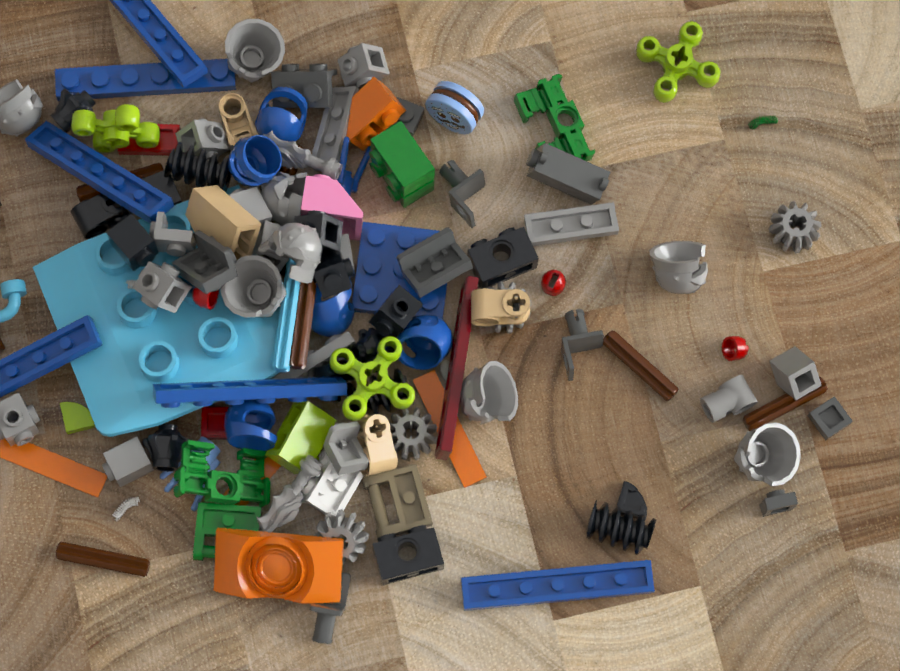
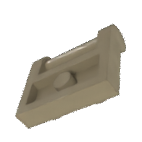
[362,464,433,538]

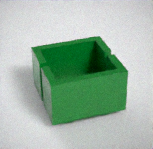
[369,121,435,208]

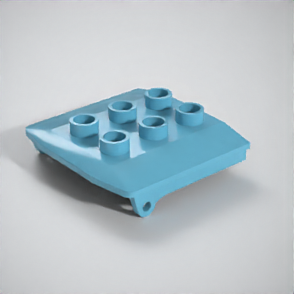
[33,185,281,437]

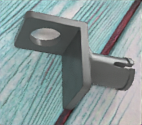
[439,160,486,228]
[561,309,604,381]
[310,572,351,644]

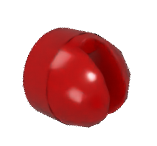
[541,269,566,296]
[192,288,219,310]
[722,336,749,361]

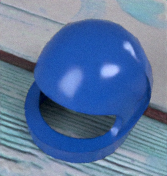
[255,87,308,142]
[228,135,282,187]
[311,283,355,337]
[397,315,453,370]
[224,399,277,451]

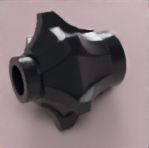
[50,89,96,133]
[351,327,395,372]
[142,424,191,472]

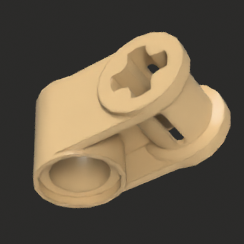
[219,93,258,148]
[471,288,530,326]
[353,414,398,477]

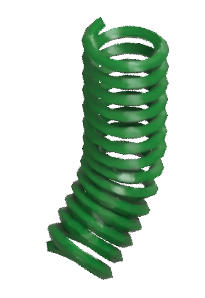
[748,115,778,129]

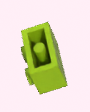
[265,401,337,474]

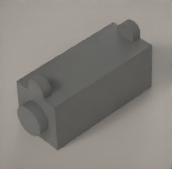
[526,143,610,204]

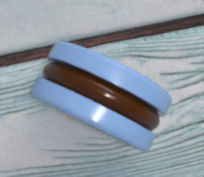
[425,81,484,134]

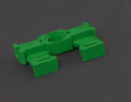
[513,74,595,161]
[174,440,270,507]

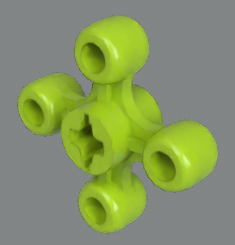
[636,21,720,103]
[71,104,160,153]
[330,336,415,421]

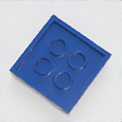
[352,222,447,319]

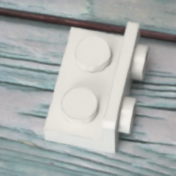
[301,449,363,516]

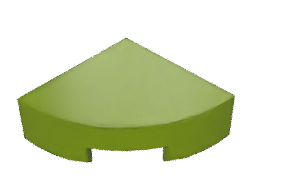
[60,402,96,434]

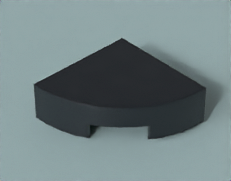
[616,481,647,520]

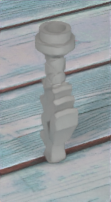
[263,131,343,180]
[256,455,323,532]

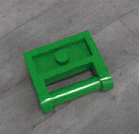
[193,502,262,561]

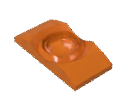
[214,528,344,604]

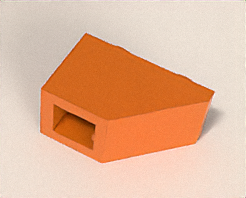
[346,77,406,151]

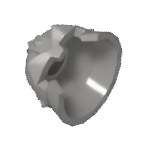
[225,19,285,82]
[0,79,43,136]
[260,171,308,226]
[258,223,322,284]
[650,241,708,294]
[221,255,286,318]
[460,361,518,425]
[734,422,801,486]

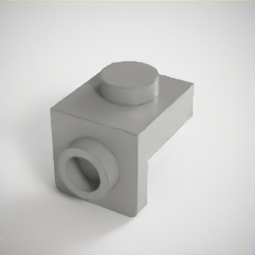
[149,211,196,257]
[323,421,369,475]

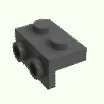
[271,63,337,108]
[397,227,473,298]
[172,230,238,294]

